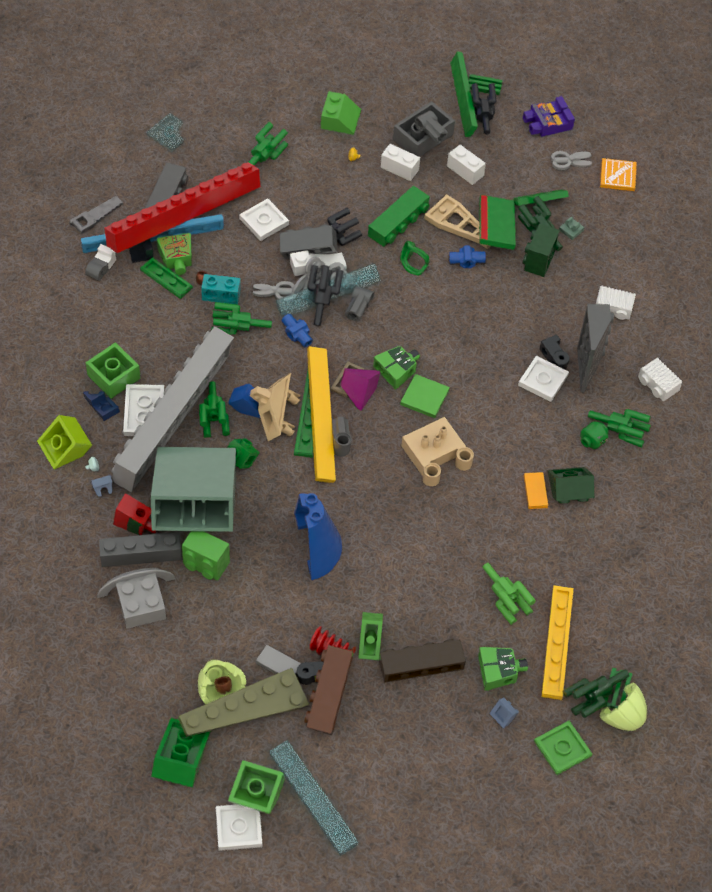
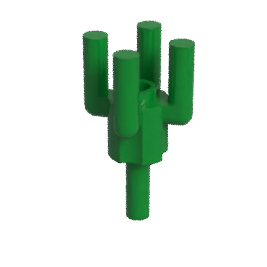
[249,122,288,165]
[211,302,272,335]
[199,381,230,438]
[588,409,651,448]

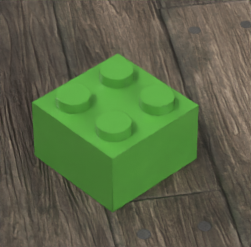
[86,342,141,399]
[182,531,230,581]

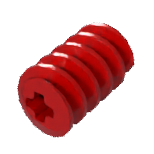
[309,626,356,655]

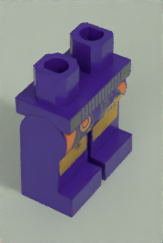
[522,96,575,137]

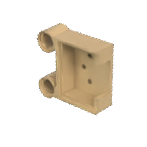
[401,417,474,486]

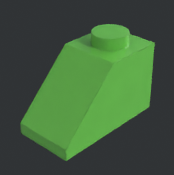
[359,612,383,660]

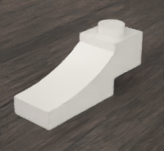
[290,250,347,276]

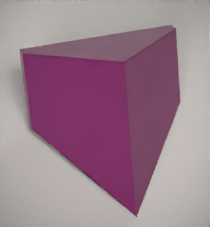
[341,368,380,411]

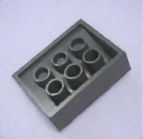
[577,304,614,392]

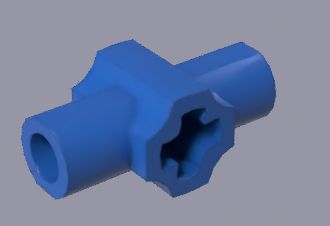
[449,246,486,268]
[281,313,313,348]

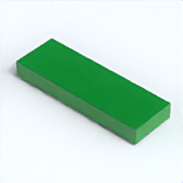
[513,189,569,206]
[140,257,193,299]

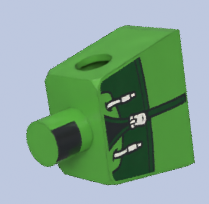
[373,346,420,390]
[478,647,528,691]

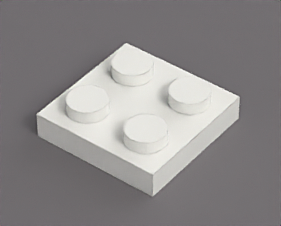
[239,199,289,241]
[518,356,569,402]
[216,804,262,851]

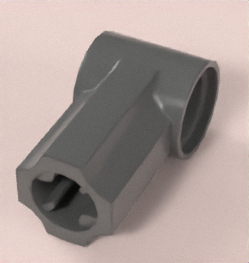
[414,111,448,143]
[345,286,374,321]
[332,417,352,457]

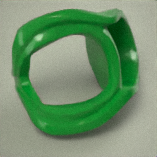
[400,241,430,275]

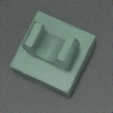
[559,216,584,240]

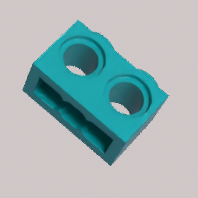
[201,274,241,304]

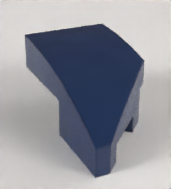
[83,391,120,421]

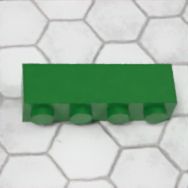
[368,186,430,247]

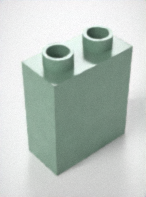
[151,447,236,532]

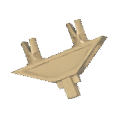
[250,373,300,441]

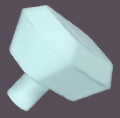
[85,457,100,471]

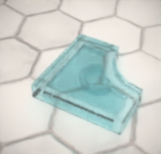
[147,113,184,152]

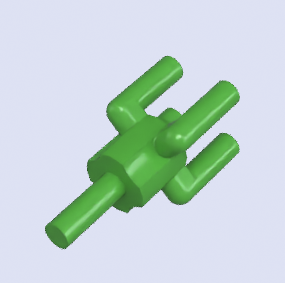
[482,563,536,625]

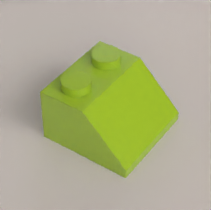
[37,415,92,469]

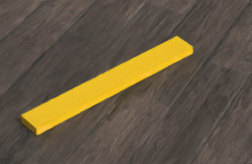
[307,346,336,483]

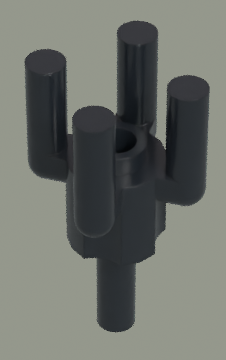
[471,83,497,135]
[327,207,362,246]
[307,265,344,326]

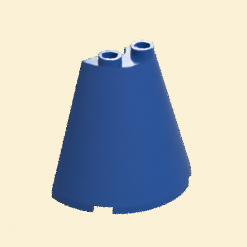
[294,493,342,580]

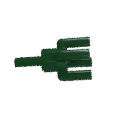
[518,196,563,251]
[562,669,629,718]

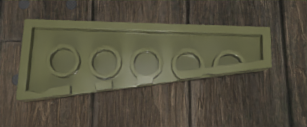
[178,668,309,737]

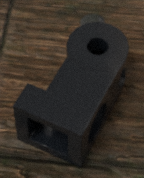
[539,334,570,370]
[297,661,324,685]

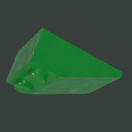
[151,718,211,788]

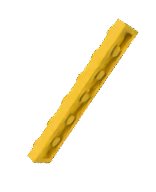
[541,586,573,700]

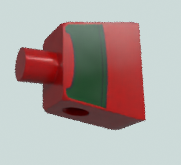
[113,493,157,535]

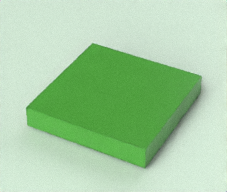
[400,374,450,418]
[534,720,592,775]

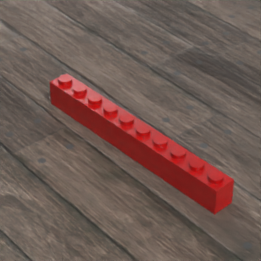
[104,162,261,253]

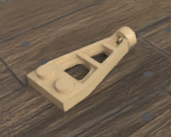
[424,195,491,249]

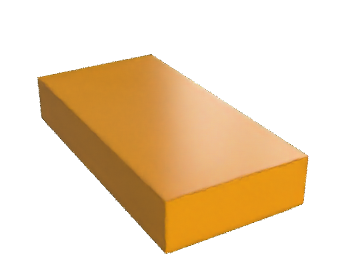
[524,472,548,509]

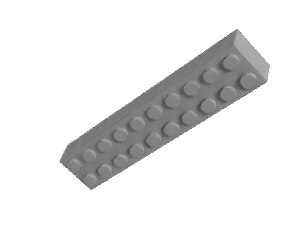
[111,326,234,493]

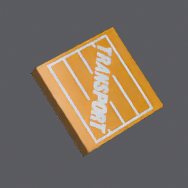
[600,158,636,191]

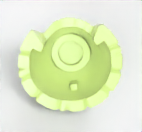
[198,660,246,704]
[600,683,647,731]

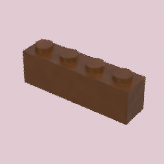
[304,645,354,735]

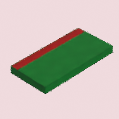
[479,195,516,250]

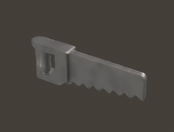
[69,196,123,234]

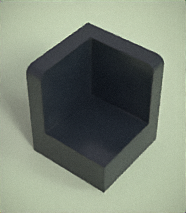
[129,239,153,263]

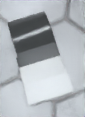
[85,244,116,281]

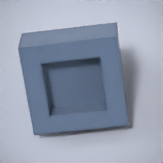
[91,475,113,497]
[490,698,519,728]

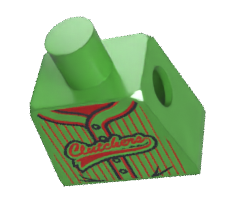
[157,233,192,275]

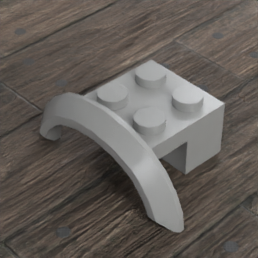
[97,568,175,629]

